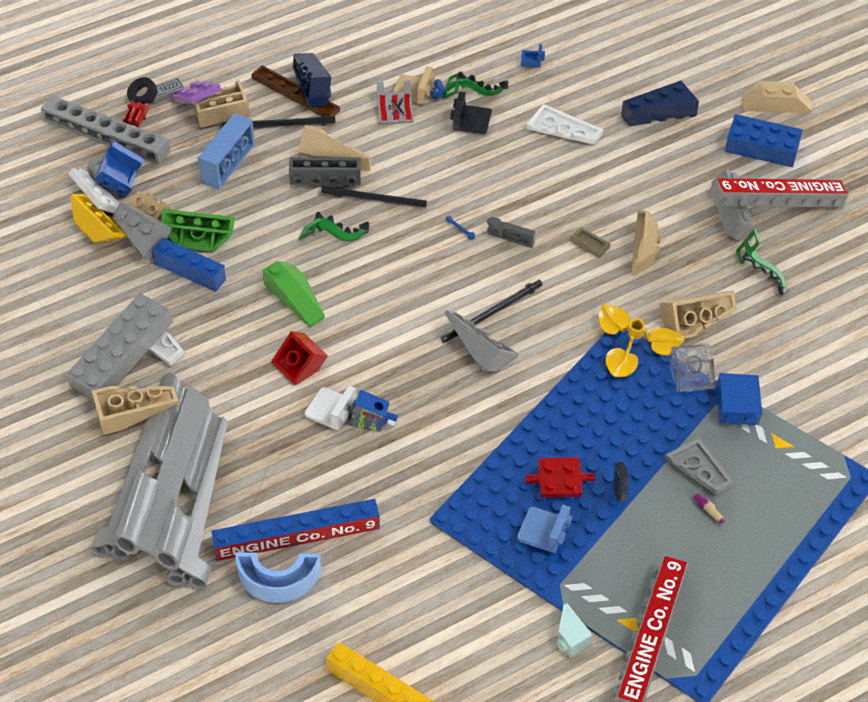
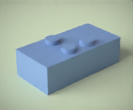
[198,113,255,190]

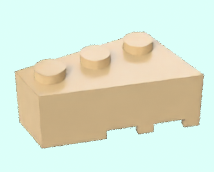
[194,80,250,128]

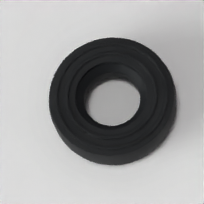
[127,77,157,104]

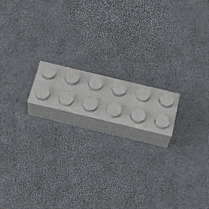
[65,293,174,401]

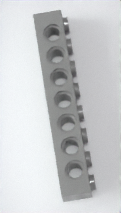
[41,95,170,165]

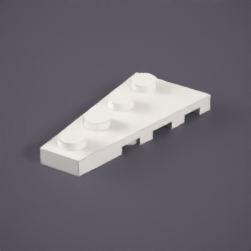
[526,104,603,145]

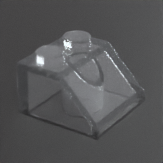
[669,344,715,392]

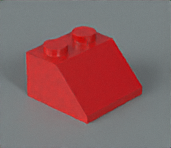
[271,331,328,385]

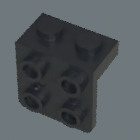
[450,92,492,134]

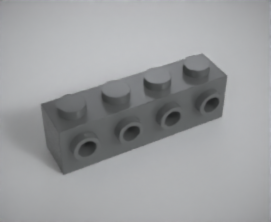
[289,157,361,185]

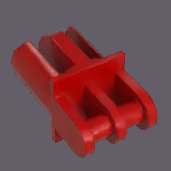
[122,101,149,128]

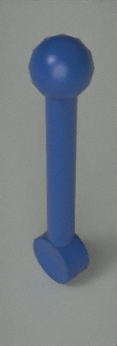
[446,216,475,240]

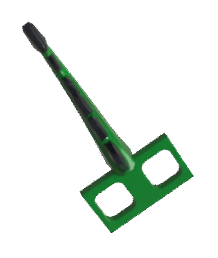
[443,71,509,99]
[298,212,369,241]
[736,229,788,295]

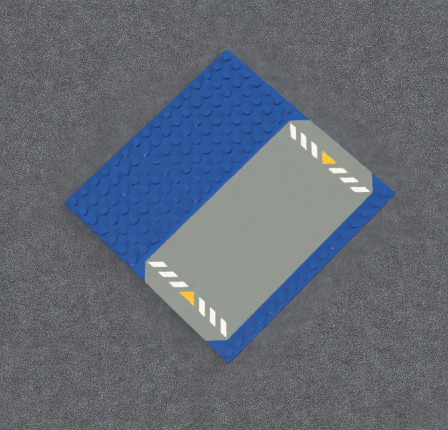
[430,330,868,702]

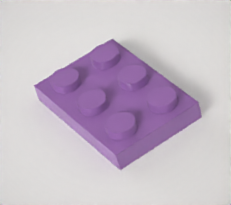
[171,80,222,104]

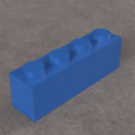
[153,238,226,292]

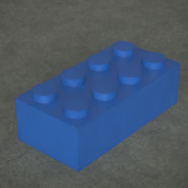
[725,114,803,168]

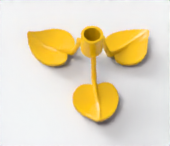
[599,303,685,378]

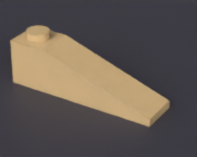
[298,125,371,171]
[660,291,736,339]

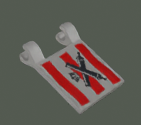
[377,80,414,124]

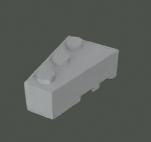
[113,202,172,260]

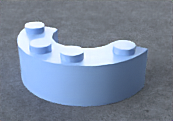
[236,552,322,603]

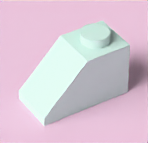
[557,603,592,658]

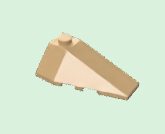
[92,386,179,435]

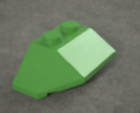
[161,209,235,252]

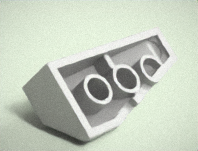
[444,310,519,372]

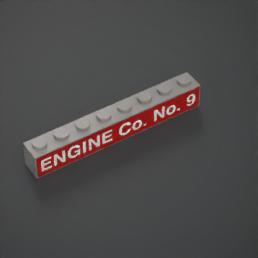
[709,178,849,207]
[612,555,689,702]

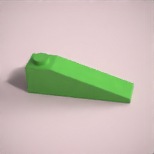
[262,261,325,327]

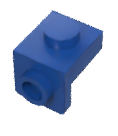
[521,44,545,68]

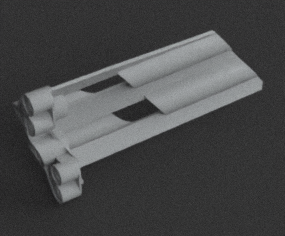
[91,372,228,590]

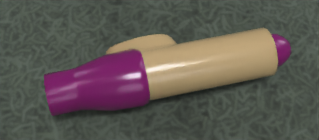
[693,493,725,523]

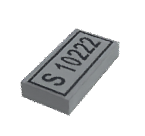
[153,78,184,103]

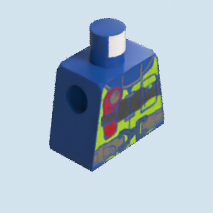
[350,389,398,432]

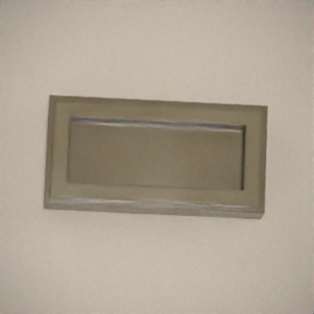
[570,227,611,258]

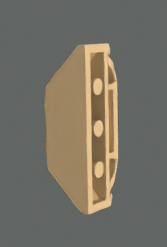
[742,81,811,113]
[631,210,661,276]

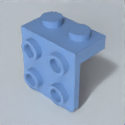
[517,505,573,554]

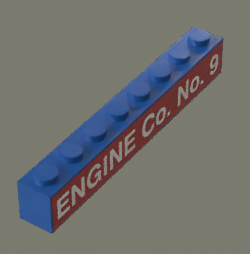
[211,499,380,561]

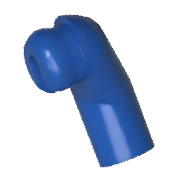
[430,79,446,99]

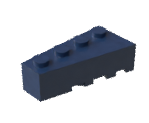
[292,53,332,106]
[621,80,699,127]

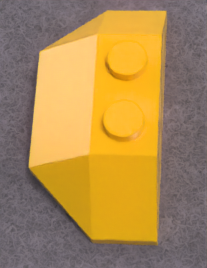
[70,194,126,243]

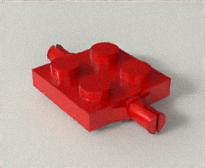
[525,457,595,498]

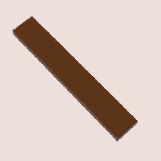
[251,65,340,117]

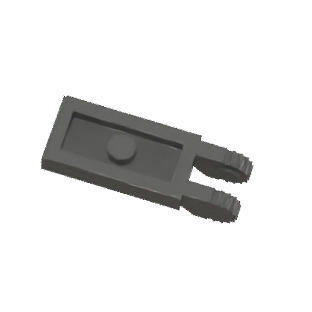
[487,217,536,248]

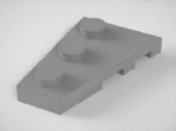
[665,439,733,495]

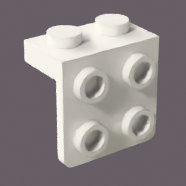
[305,385,357,430]

